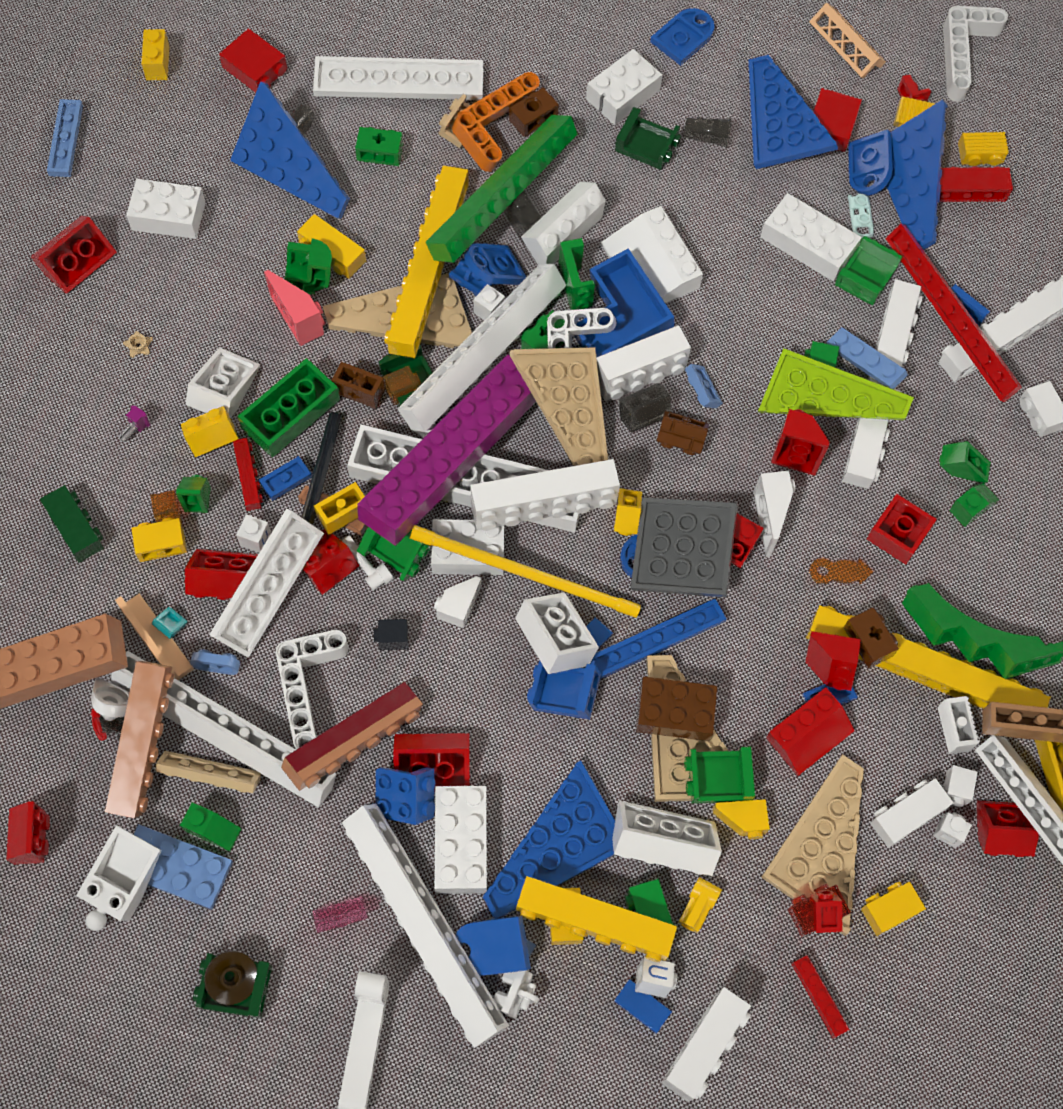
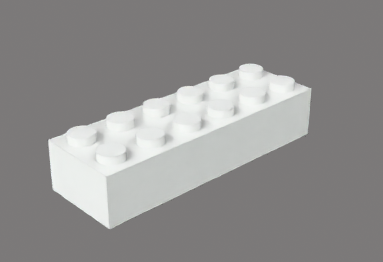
[470,459,620,531]

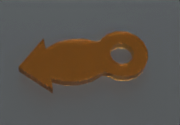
[809,558,873,586]

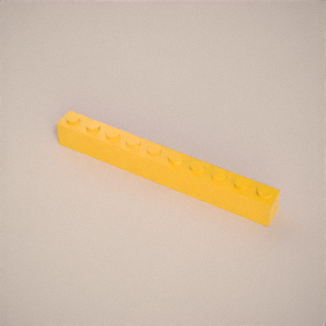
[384,166,469,358]
[806,605,1051,709]

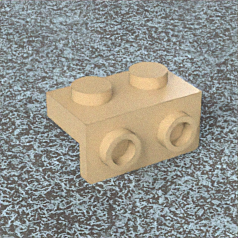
[439,94,482,148]

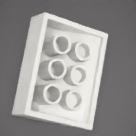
[601,206,703,303]

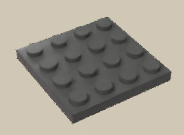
[631,497,738,598]

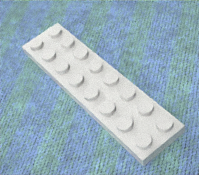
[313,56,483,100]

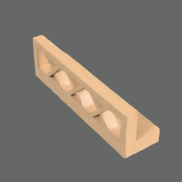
[809,2,886,78]
[115,593,194,680]

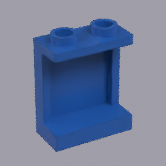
[527,659,601,720]

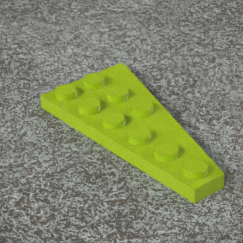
[758,348,914,420]

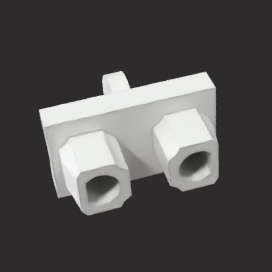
[494,971,539,1020]

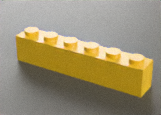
[516,876,677,963]

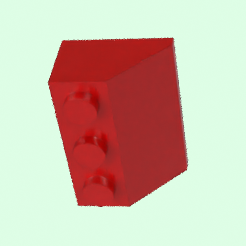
[30,216,117,294]
[771,409,830,476]
[185,549,258,600]
[766,687,855,776]
[393,733,470,792]

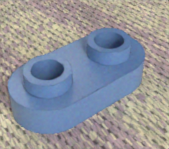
[190,649,240,675]

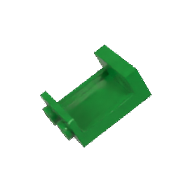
[835,236,902,306]
[558,238,595,310]
[357,527,430,581]
[684,747,755,804]

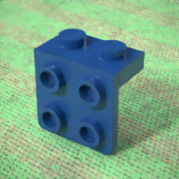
[376,767,435,825]

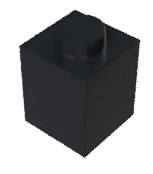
[373,619,409,650]

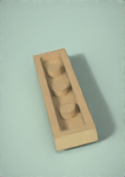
[155,751,261,793]

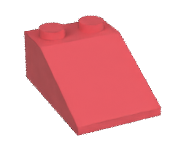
[264,270,325,346]

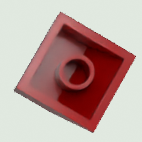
[805,631,861,691]
[976,800,1039,857]

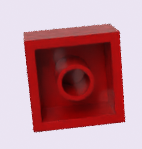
[866,493,937,565]

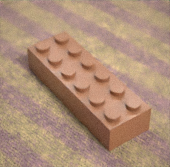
[0,614,128,709]

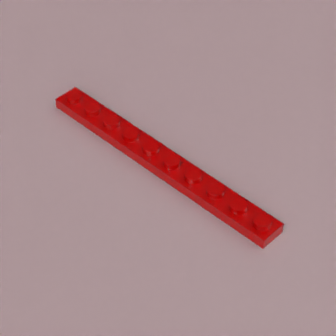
[885,223,1022,402]

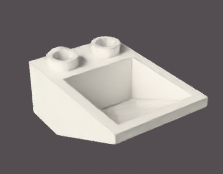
[76,826,161,931]

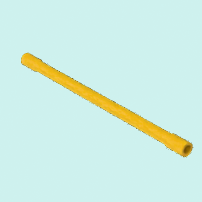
[409,525,641,618]

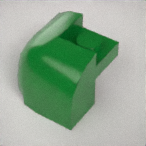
[284,238,332,295]

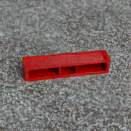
[233,438,263,511]
[791,955,850,1039]

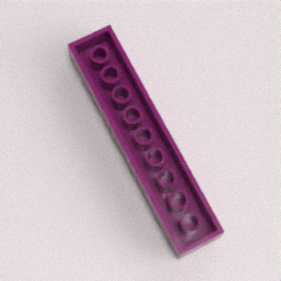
[357,355,536,546]

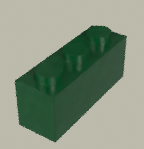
[40,485,104,563]

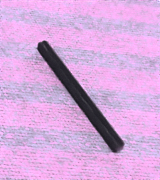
[301,412,341,525]

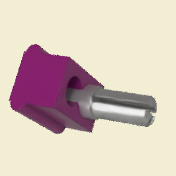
[119,405,150,442]

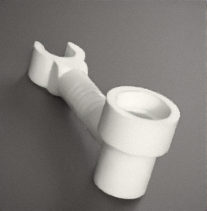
[342,535,394,590]

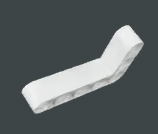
[943,6,1008,102]
[547,308,616,349]
[276,630,348,749]
[338,971,389,1109]

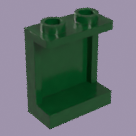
[615,107,681,170]
[379,345,432,408]
[193,953,273,1019]

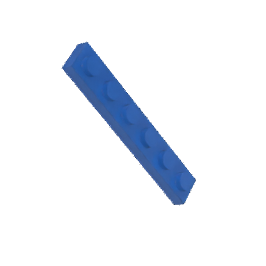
[590,599,726,680]

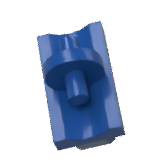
[449,258,493,296]

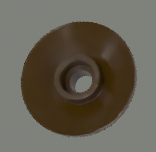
[204,951,257,1005]

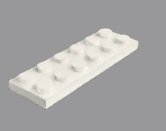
[209,509,324,658]

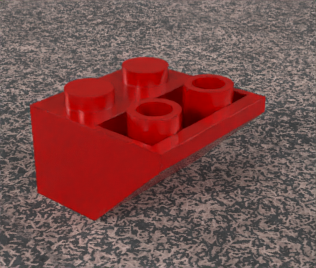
[731,513,764,569]
[6,801,50,865]

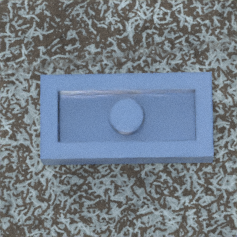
[685,364,723,408]

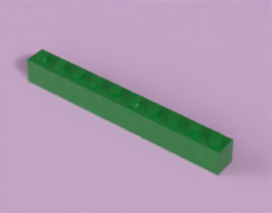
[426,115,578,263]

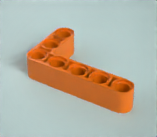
[452,72,540,172]

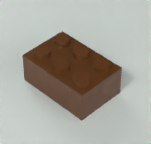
[636,676,717,741]

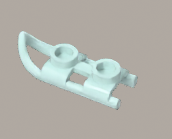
[848,194,874,240]

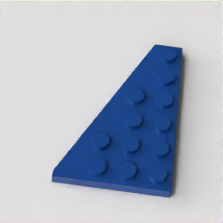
[748,54,838,169]
[230,81,350,219]
[886,99,948,250]
[483,761,615,919]

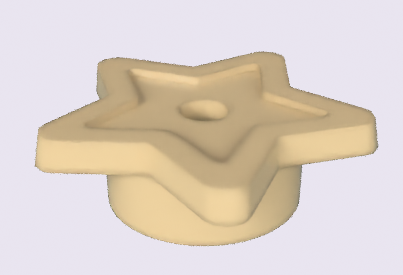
[123,331,153,358]

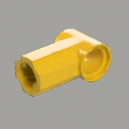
[678,877,722,933]

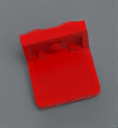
[302,529,359,595]

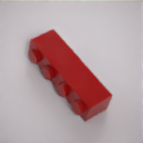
[939,166,1013,202]

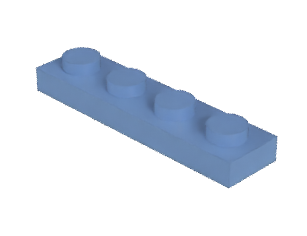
[47,99,83,177]
[826,327,908,389]

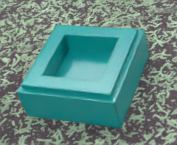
[152,606,187,639]

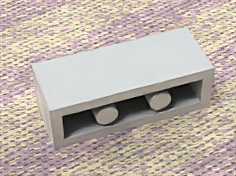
[870,778,954,848]

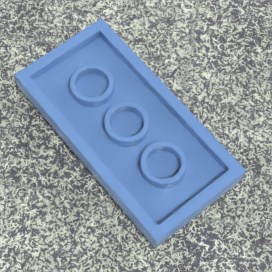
[134,824,233,910]

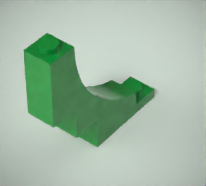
[902,583,1063,679]

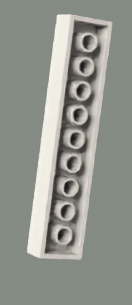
[347,425,580,533]

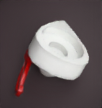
[91,677,129,741]

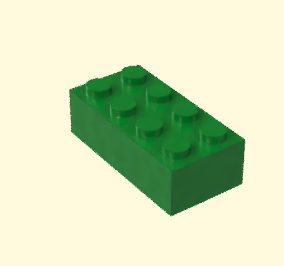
[237,358,340,458]

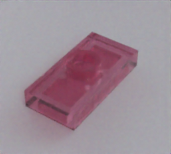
[313,896,368,933]

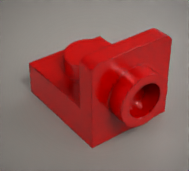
[897,74,931,102]
[810,890,843,933]

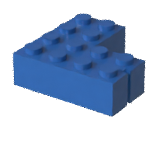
[574,248,674,358]

